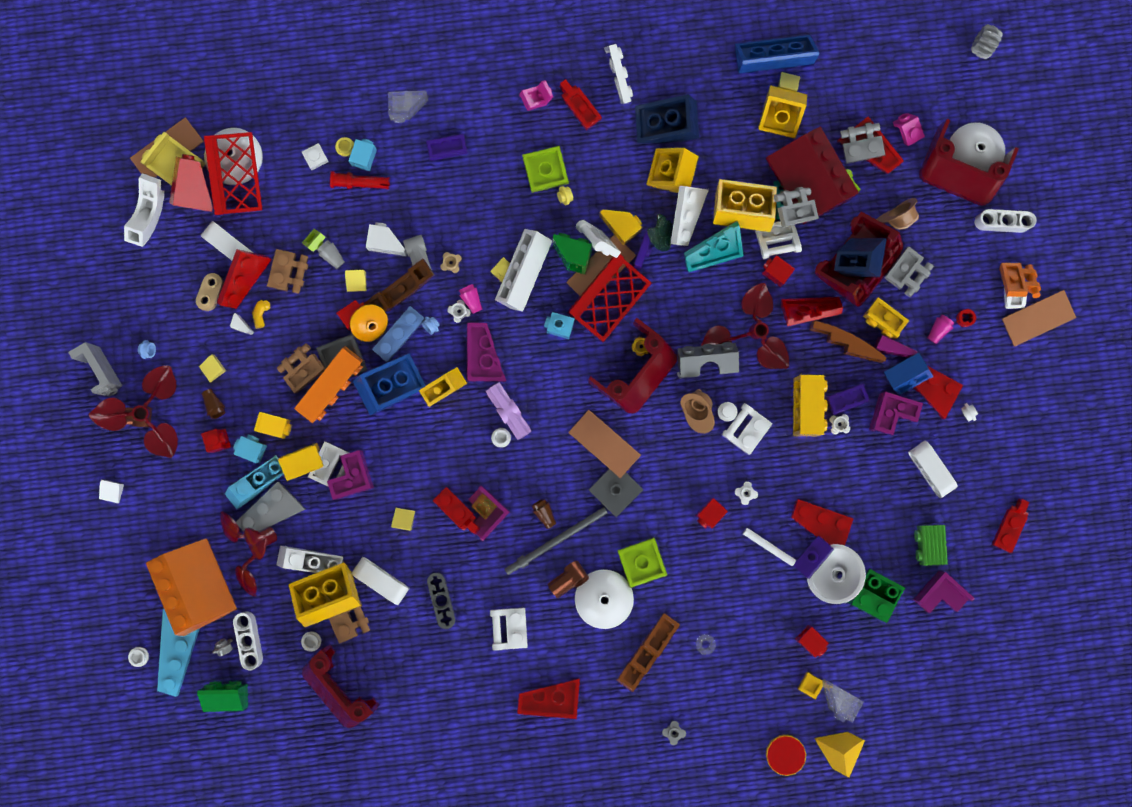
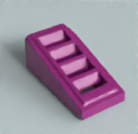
[874,335,918,358]

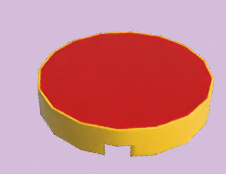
[766,734,806,776]

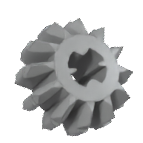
[971,24,1002,59]

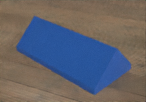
[735,35,819,73]

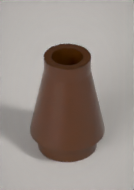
[201,389,226,419]
[531,498,556,529]

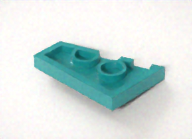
[684,221,744,273]

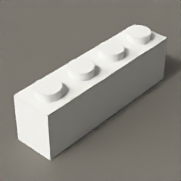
[495,229,552,312]

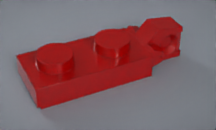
[559,79,602,131]
[433,487,480,534]
[992,499,1030,553]

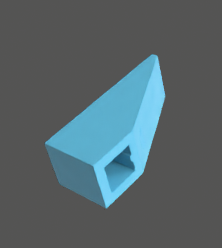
[225,456,284,509]

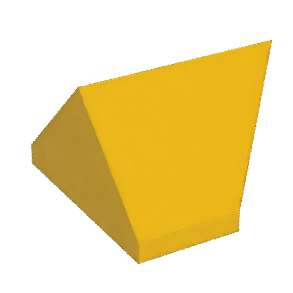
[814,732,865,778]

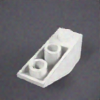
[276,546,343,573]

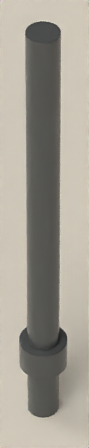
[504,507,608,575]

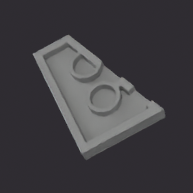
[236,481,306,532]

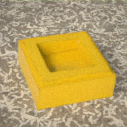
[797,672,825,700]

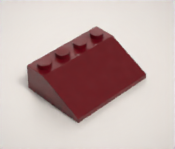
[765,126,859,225]

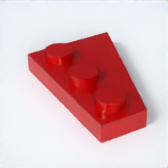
[837,116,904,174]
[217,249,272,309]
[781,297,843,326]
[914,366,963,419]
[791,499,854,546]
[517,679,580,719]

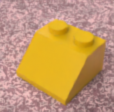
[758,85,807,138]
[646,148,699,193]

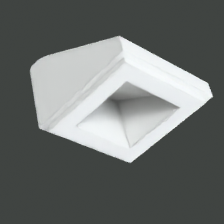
[1004,289,1027,309]
[230,313,254,335]
[99,480,124,503]

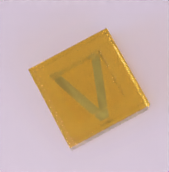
[472,493,497,519]

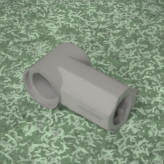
[403,234,432,270]

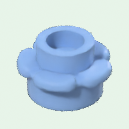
[422,317,439,335]
[138,340,156,359]

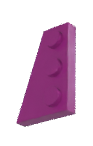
[467,323,506,382]

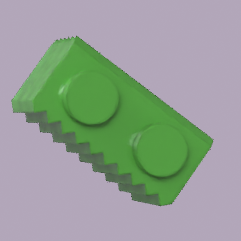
[914,525,948,566]

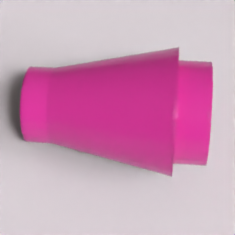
[459,284,483,314]
[927,314,954,344]

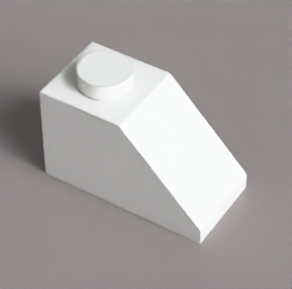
[366,222,407,256]

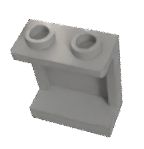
[68,342,122,397]

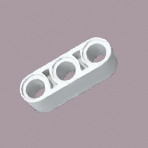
[974,209,1037,233]
[200,221,253,260]
[908,441,958,498]
[351,557,409,605]
[233,611,263,670]

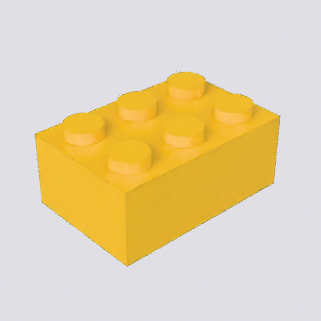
[713,179,777,232]
[793,375,828,437]
[288,562,361,627]

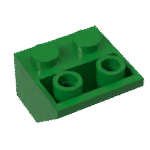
[553,233,592,275]
[847,569,905,623]
[197,680,248,712]

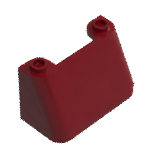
[815,212,903,307]
[302,645,380,728]

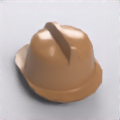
[876,198,919,230]
[680,389,715,434]

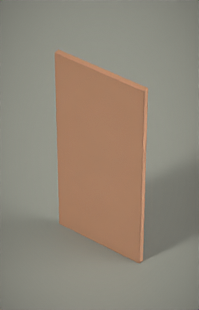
[130,117,204,178]
[566,235,637,296]
[1002,290,1076,347]
[568,410,641,479]

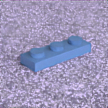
[372,306,425,363]

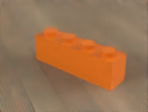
[294,346,364,423]

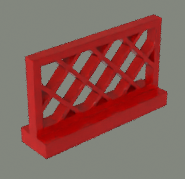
[204,132,263,215]
[567,254,652,342]

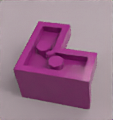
[869,392,923,435]
[327,450,374,500]
[468,485,510,541]
[913,571,975,614]

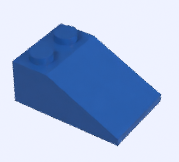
[353,353,426,416]

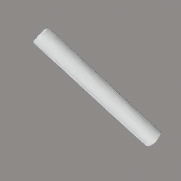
[743,528,796,566]

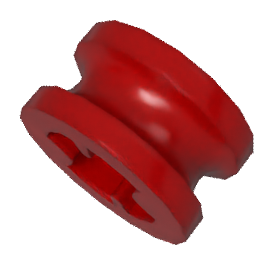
[956,309,976,327]

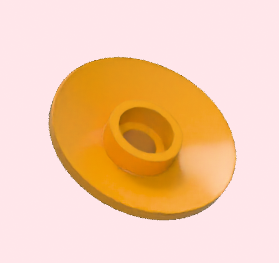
[350,304,388,342]

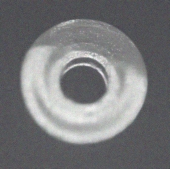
[696,634,716,655]

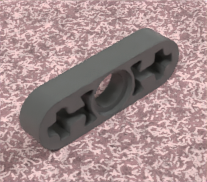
[427,572,456,629]

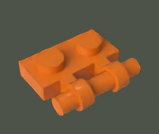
[1000,263,1041,298]

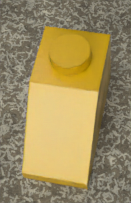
[599,210,642,245]
[419,367,467,407]
[254,412,292,439]

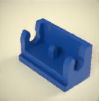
[884,353,934,396]

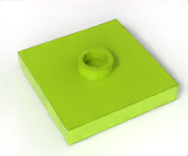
[522,146,569,193]
[617,538,667,588]

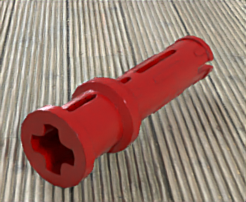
[330,171,390,189]

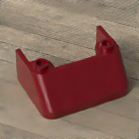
[919,119,1019,206]
[588,318,677,414]

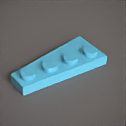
[157,609,200,697]

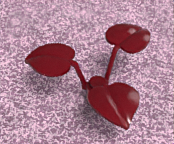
[701,283,789,369]
[89,365,178,458]
[220,511,277,597]

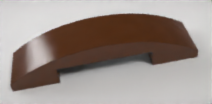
[364,259,434,313]

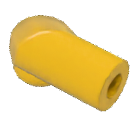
[252,300,270,329]

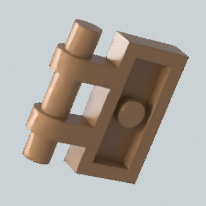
[267,249,308,294]
[277,343,325,393]
[329,601,370,644]

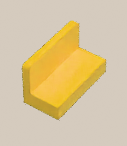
[278,443,324,481]

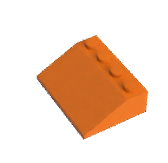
[146,538,237,636]

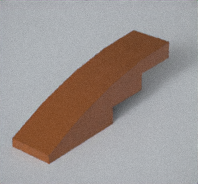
[809,320,886,363]
[616,613,680,692]

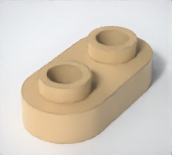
[196,273,224,311]

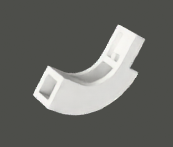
[124,173,164,247]

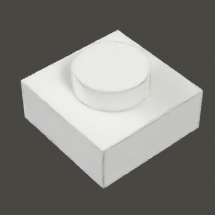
[302,143,329,170]

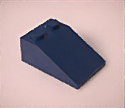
[635,94,699,144]

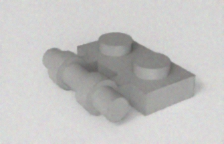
[840,122,885,164]
[774,187,819,227]
[884,246,934,297]

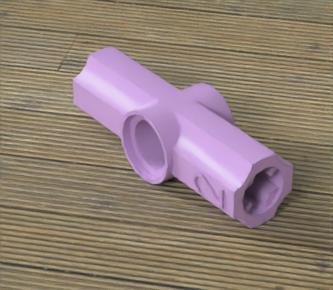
[486,382,531,440]

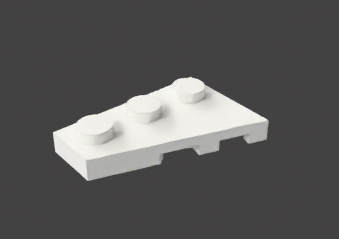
[604,44,633,104]
[670,186,708,246]

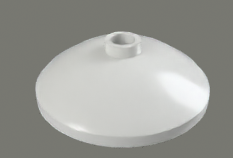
[950,123,1005,172]
[204,128,263,185]
[807,544,866,604]
[575,569,634,629]

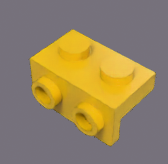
[863,297,909,340]

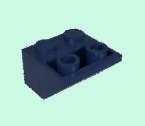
[834,238,887,277]

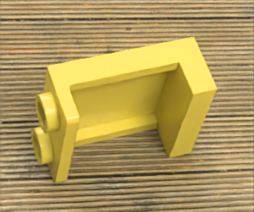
[141,132,205,186]

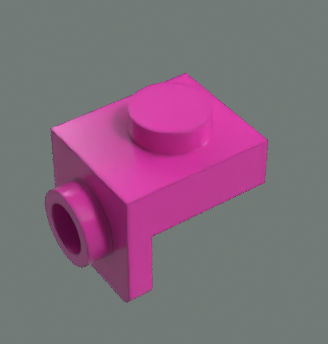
[519,80,553,111]
[893,113,925,146]

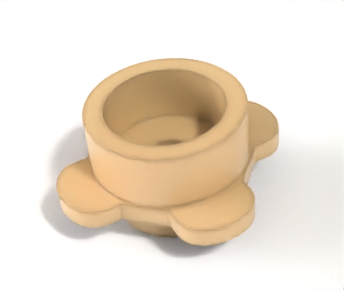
[441,252,462,273]

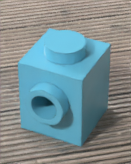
[349,139,377,172]
[544,312,575,339]
[233,434,267,463]

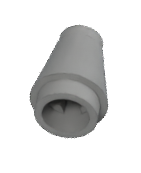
[317,240,345,269]

